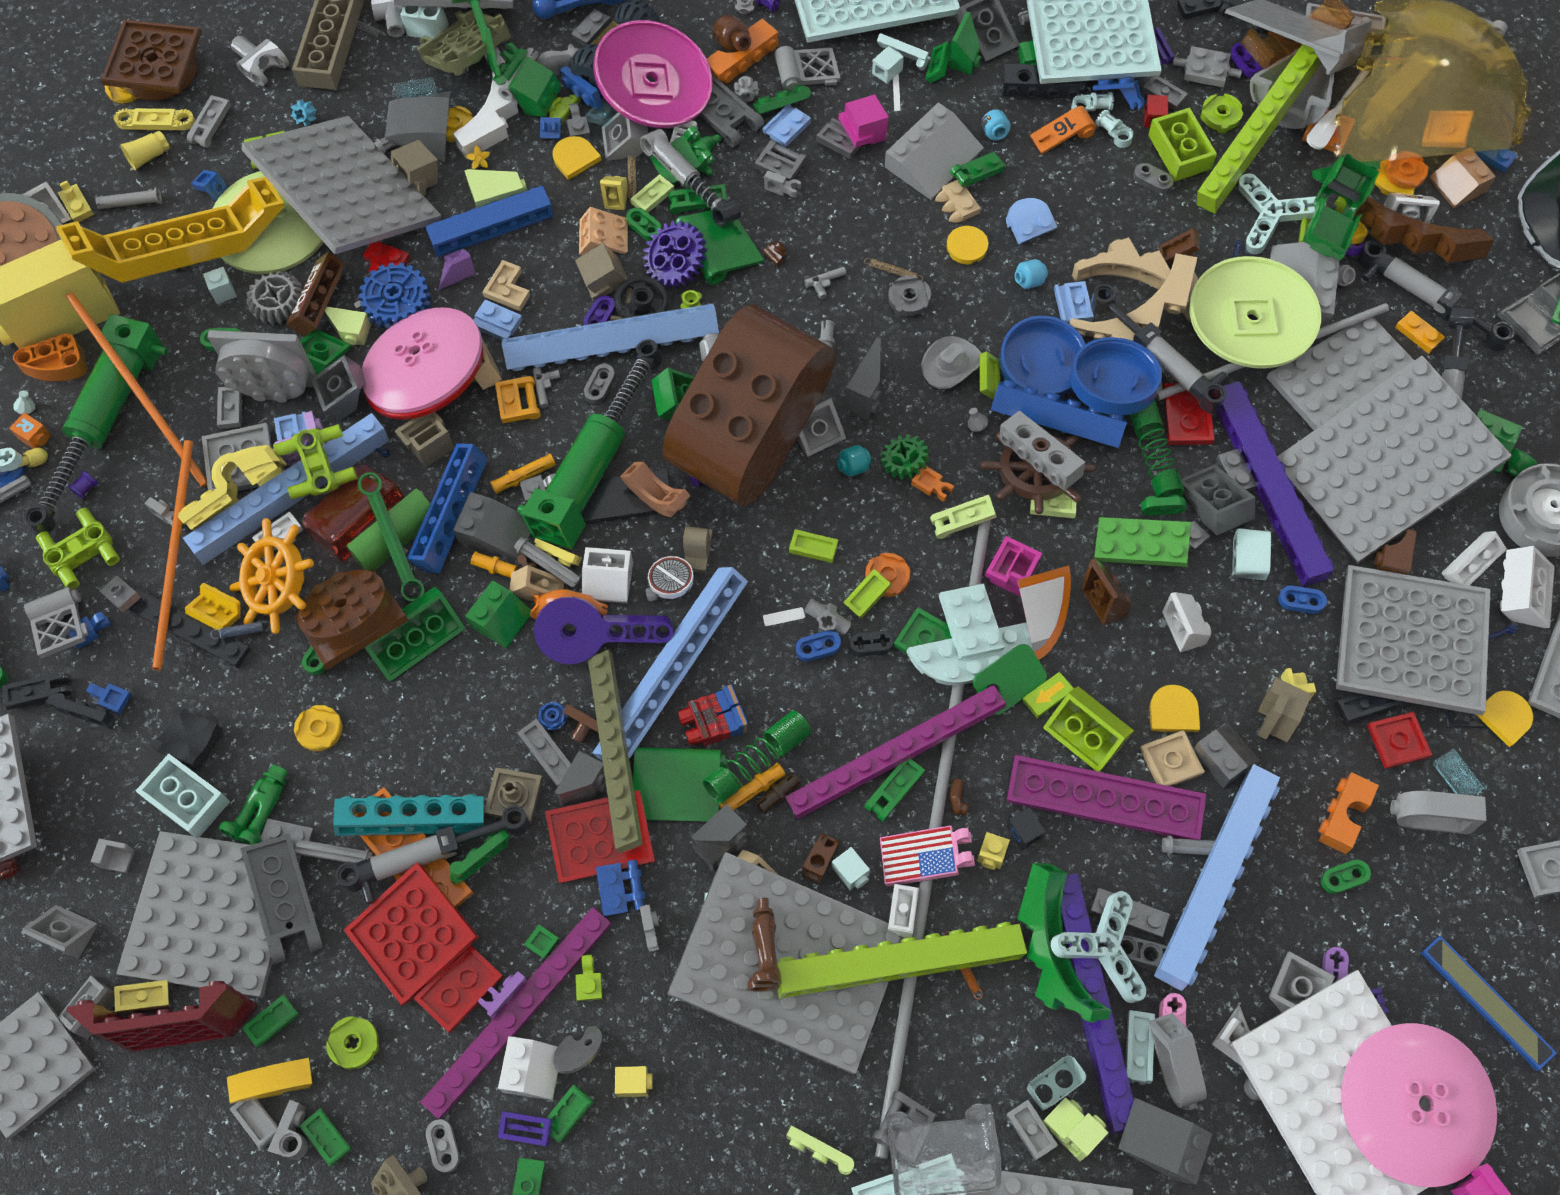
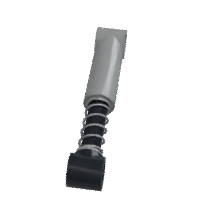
[640,129,741,227]

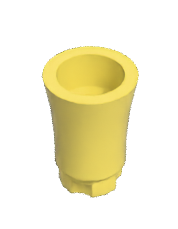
[120,131,170,171]

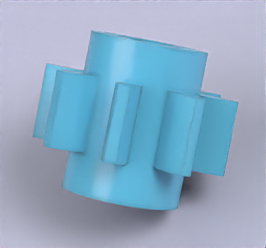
[291,99,317,126]

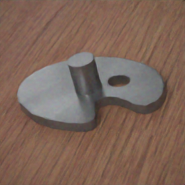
[553,1026,603,1074]

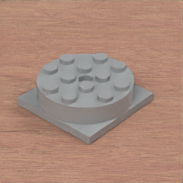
[207,330,317,402]

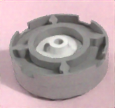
[1499,464,1560,557]

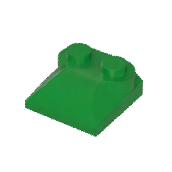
[300,329,351,374]

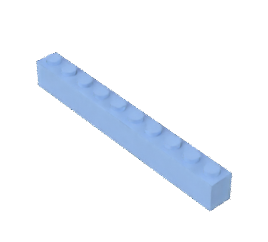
[502,304,719,371]
[183,413,390,565]
[592,567,748,762]
[1154,764,1280,991]

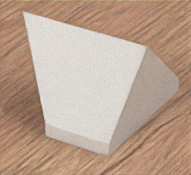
[1212,1005,1250,1065]

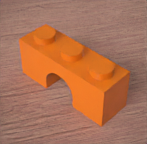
[1318,772,1379,854]

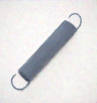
[210,621,271,639]

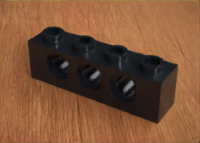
[1002,64,1085,99]

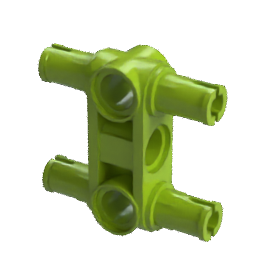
[273,424,358,500]
[36,508,120,590]

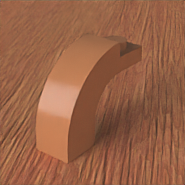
[620,462,690,517]

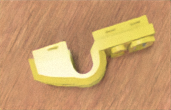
[178,445,287,531]

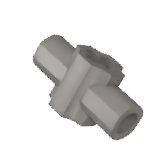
[805,599,851,635]

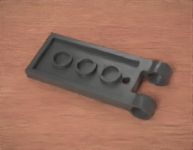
[699,74,765,148]
[240,834,323,964]

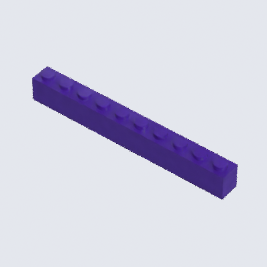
[1211,381,1334,587]
[1062,873,1134,1135]

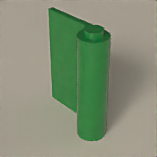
[676,210,764,285]
[633,747,726,821]

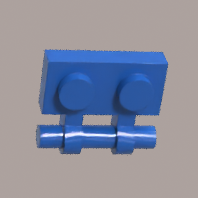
[596,860,646,916]

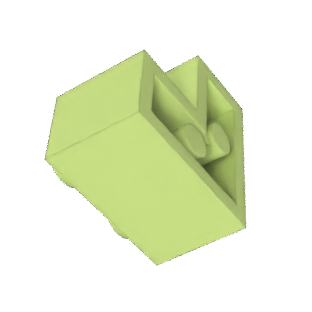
[1043,1097,1109,1161]

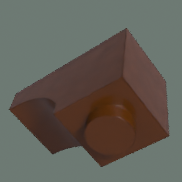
[1374,529,1417,575]

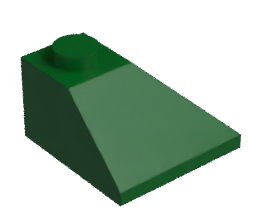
[949,12,982,75]

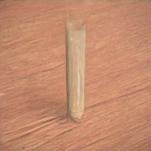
[628,154,636,202]
[864,258,923,281]

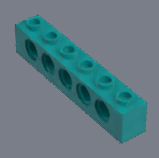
[333,794,484,836]

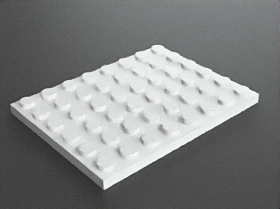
[1229,970,1430,1195]

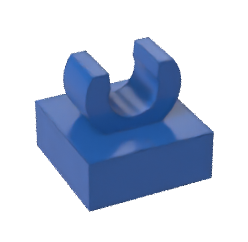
[540,117,562,140]

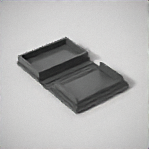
[1497,273,1560,355]

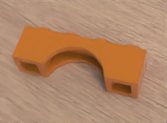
[707,19,778,85]

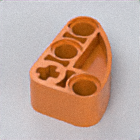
[13,333,88,381]

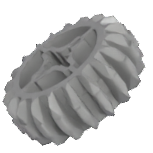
[246,271,303,326]

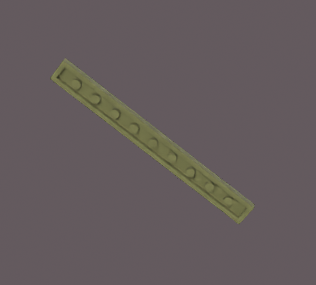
[588,650,642,853]

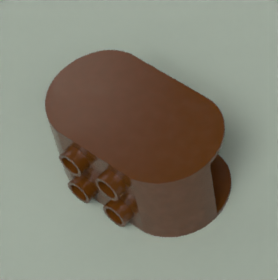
[663,304,835,506]

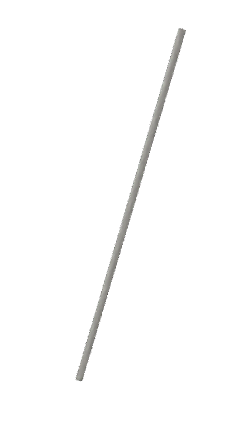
[875,520,991,1159]

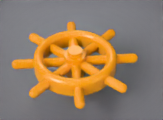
[230,518,314,634]

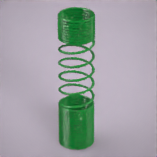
[1129,399,1184,498]
[703,710,811,804]

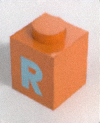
[9,413,52,449]

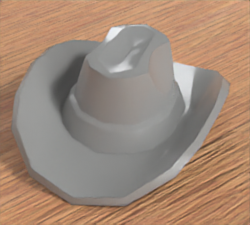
[921,336,981,389]

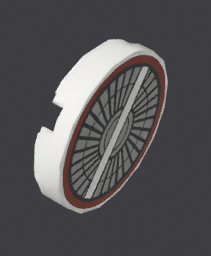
[648,556,694,599]

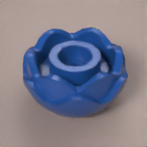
[538,702,567,730]

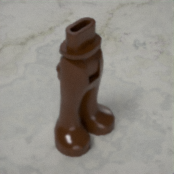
[748,897,782,992]

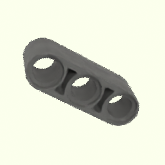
[1120,935,1167,972]

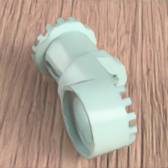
[1071,92,1114,112]
[1095,110,1133,148]

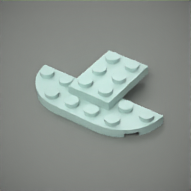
[907,584,1033,685]

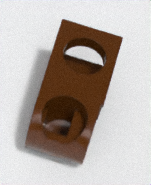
[802,833,840,885]

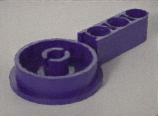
[534,597,673,664]

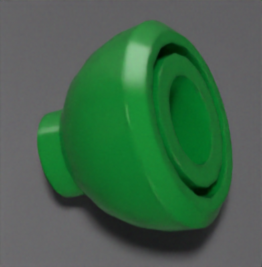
[1506,449,1538,478]

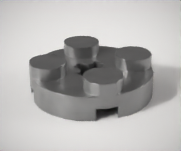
[888,276,931,316]

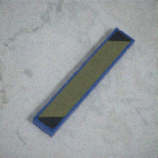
[1421,936,1557,1071]

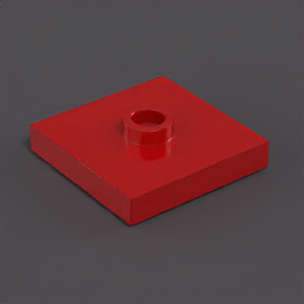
[1367,712,1432,769]

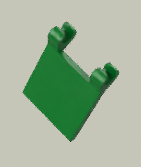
[650,126,715,185]

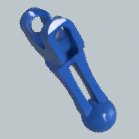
[532,0,626,20]

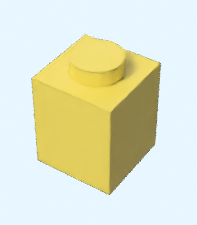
[615,1066,653,1097]

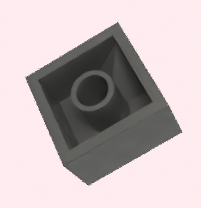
[311,355,365,421]
[691,804,749,871]

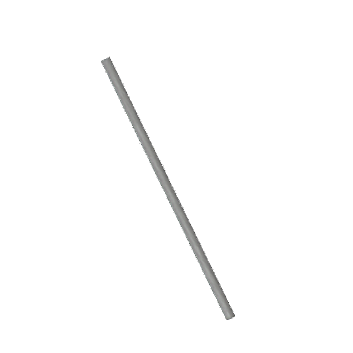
[1156,303,1389,401]

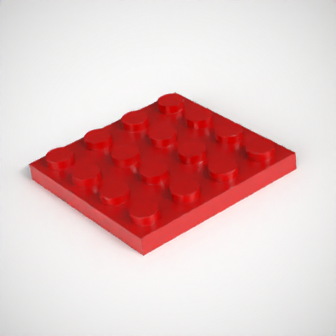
[344,863,479,1006]

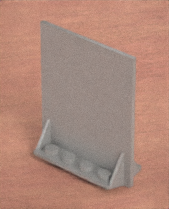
[1225,0,1372,75]

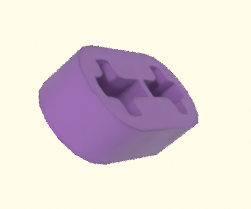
[1322,947,1349,982]

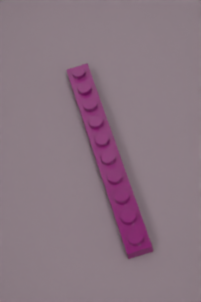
[785,685,1006,820]
[420,907,612,1119]

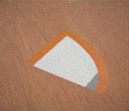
[1018,566,1071,660]

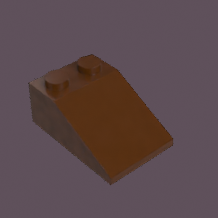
[1081,558,1131,626]

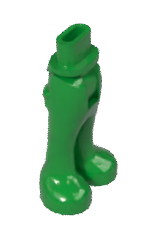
[218,764,289,845]

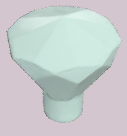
[14,390,35,414]

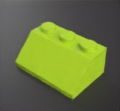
[1043,686,1134,772]

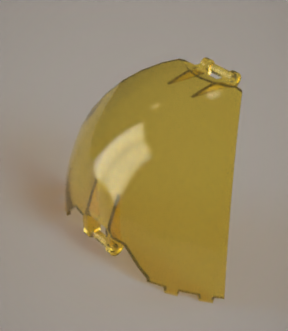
[1334,0,1531,162]

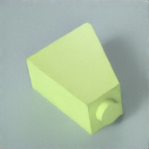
[464,169,528,208]

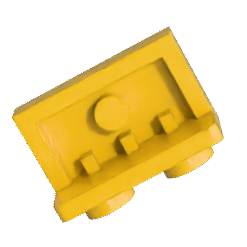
[185,583,241,631]

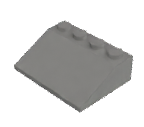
[885,103,984,200]
[1270,242,1339,327]

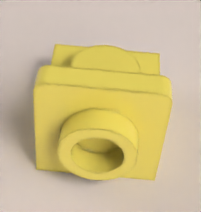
[977,832,1010,870]

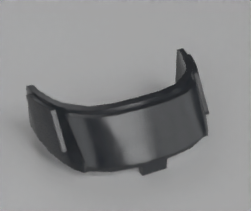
[1517,150,1560,268]

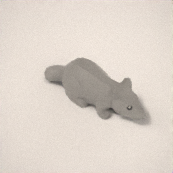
[537,44,579,76]

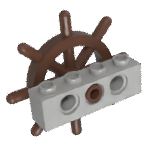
[980,410,1096,514]

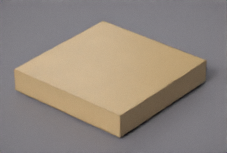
[1139,730,1205,787]

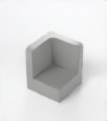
[91,839,135,873]

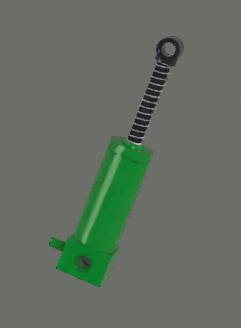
[24,314,168,534]
[517,339,662,550]

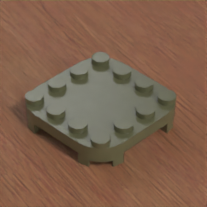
[416,9,511,75]

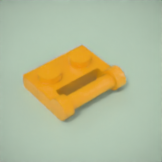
[495,376,541,424]

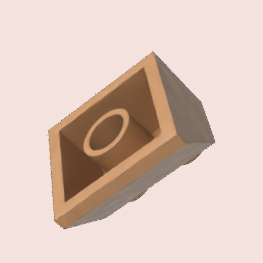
[1429,147,1496,208]

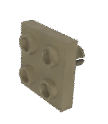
[484,768,543,824]
[371,1155,427,1195]

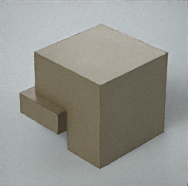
[391,140,438,196]
[575,243,628,301]
[395,412,454,468]
[1258,678,1312,742]

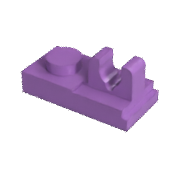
[478,971,528,1019]

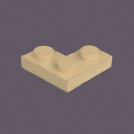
[482,260,530,311]

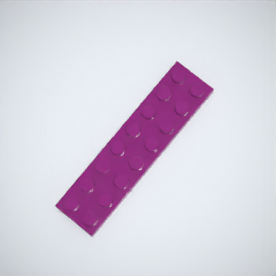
[1006,755,1206,840]

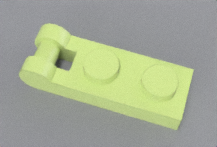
[930,495,997,539]
[787,1126,854,1175]

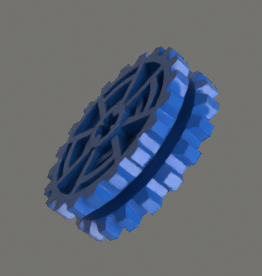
[359,263,431,330]

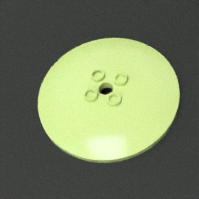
[213,171,324,274]
[1189,256,1321,368]

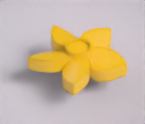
[466,145,490,169]

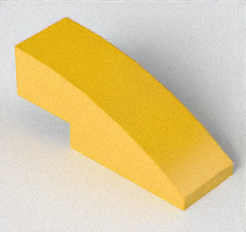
[227,1058,312,1104]

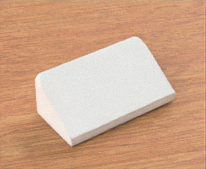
[888,884,919,938]

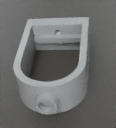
[1390,791,1486,834]
[1149,1013,1207,1110]

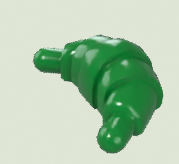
[690,134,722,176]

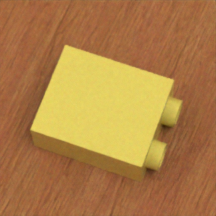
[0,240,121,349]

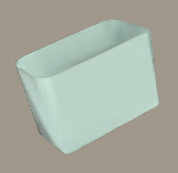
[400,6,449,38]
[1232,529,1271,580]
[1027,1056,1086,1111]

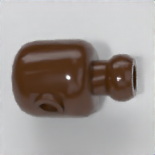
[713,15,752,53]

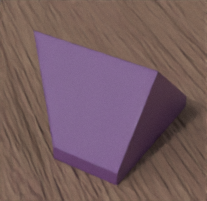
[438,249,476,290]

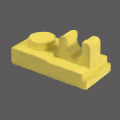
[58,181,94,222]
[534,538,582,567]
[114,980,169,1013]

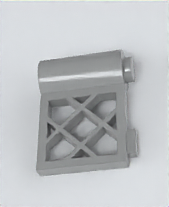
[775,46,840,91]
[24,587,89,659]

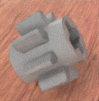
[734,76,758,102]

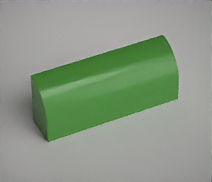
[347,488,430,571]

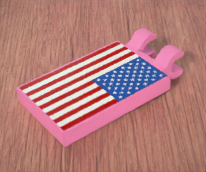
[880,826,975,887]

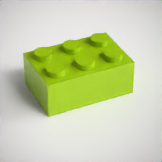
[1148,108,1217,181]

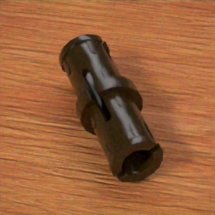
[755,772,801,814]

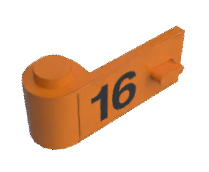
[1030,106,1096,154]

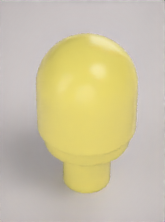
[18,448,48,468]

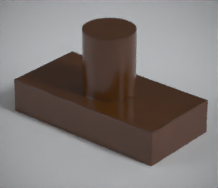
[1159,228,1200,265]
[563,704,598,744]

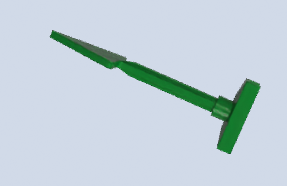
[452,0,501,78]

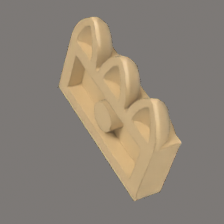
[935,180,981,223]

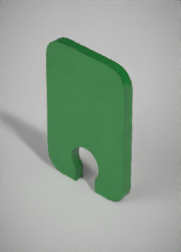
[973,644,1047,715]

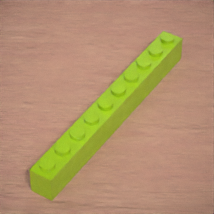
[1197,44,1322,214]
[777,922,1027,999]

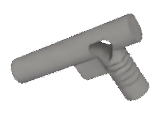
[804,267,846,300]
[533,367,561,408]

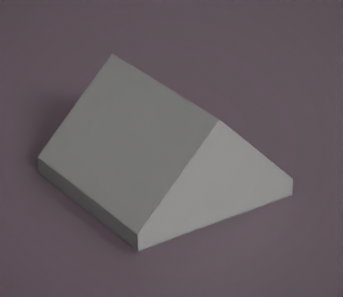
[797,398,846,457]
[22,905,97,959]
[1269,951,1335,1013]
[58,976,115,1039]

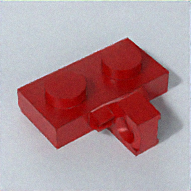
[363,241,410,275]

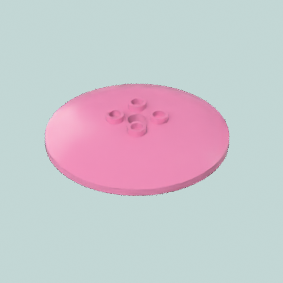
[362,308,482,413]
[1341,1023,1497,1187]

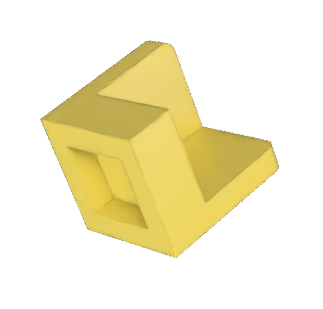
[1281,668,1316,700]

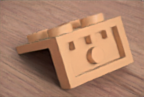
[579,207,628,255]

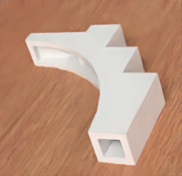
[453,47,519,159]

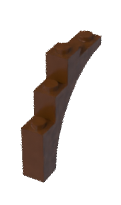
[1355,196,1495,263]

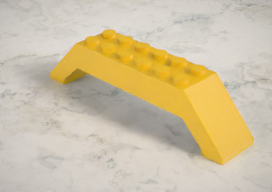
[56,177,284,283]

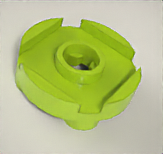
[1200,94,1243,134]
[326,1017,379,1070]

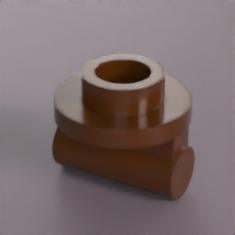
[763,241,788,266]
[517,554,538,568]

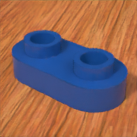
[1278,586,1327,614]
[796,630,841,662]

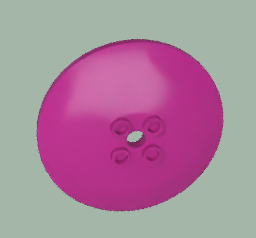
[593,20,712,128]

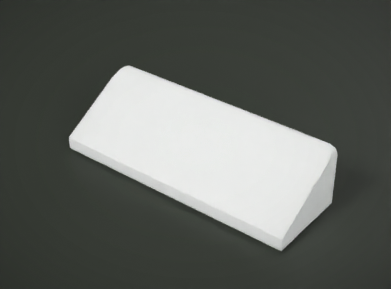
[1442,531,1507,585]

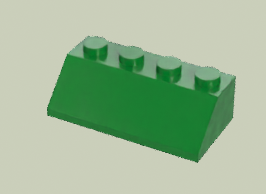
[364,587,466,682]

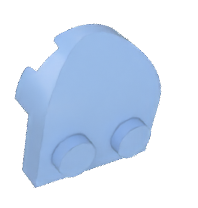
[1006,198,1057,244]

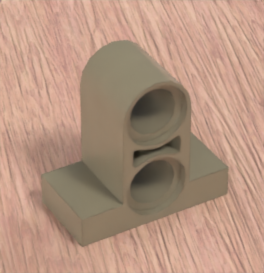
[683,526,713,574]

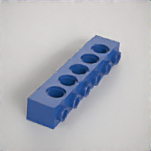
[407,444,488,573]

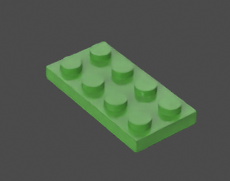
[1094,517,1191,567]

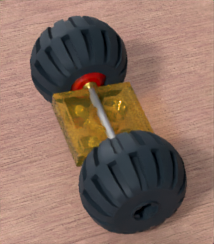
[571,0,661,95]

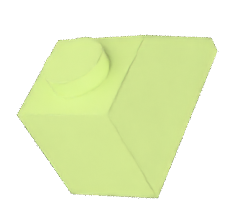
[325,307,371,346]

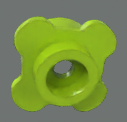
[680,290,702,309]

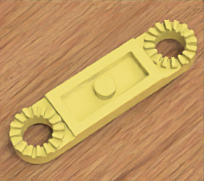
[114,108,195,130]

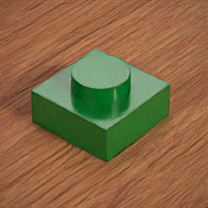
[524,925,560,960]

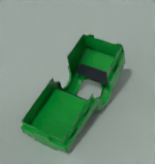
[1302,154,1379,261]

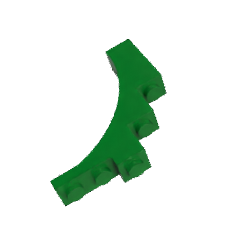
[1018,863,1111,1023]

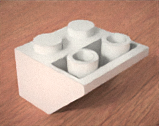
[582,547,633,604]

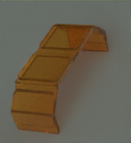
[1241,0,1355,69]

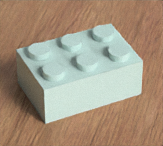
[136,754,230,838]

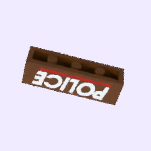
[286,252,346,337]

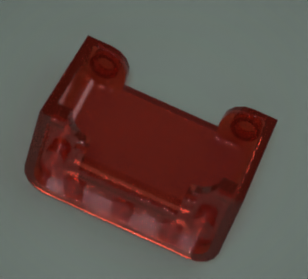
[302,465,405,562]

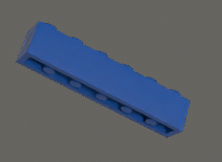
[425,185,554,257]
[991,380,1127,448]

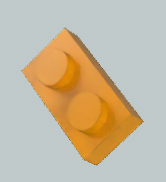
[1395,311,1445,354]

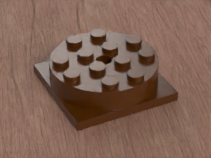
[101,19,202,101]
[294,569,408,670]

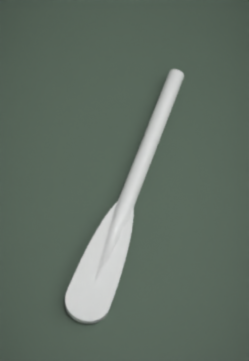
[1307,63,1373,150]

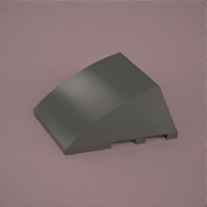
[385,91,452,164]

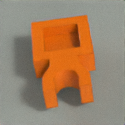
[911,466,954,502]

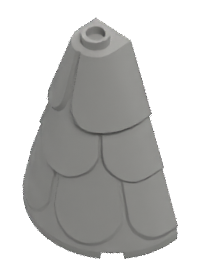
[1250,48,1334,129]

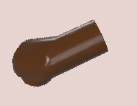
[950,779,969,815]

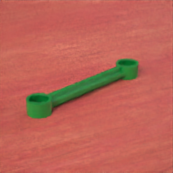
[358,472,424,602]

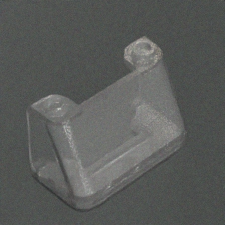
[886,1104,1001,1195]

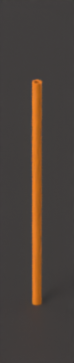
[66,292,207,488]
[152,440,193,671]

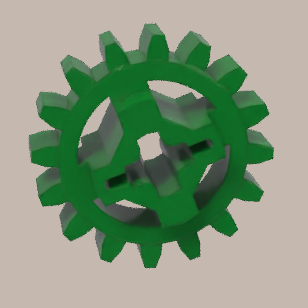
[881,434,929,479]

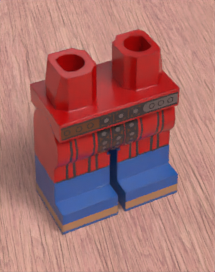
[678,684,748,747]

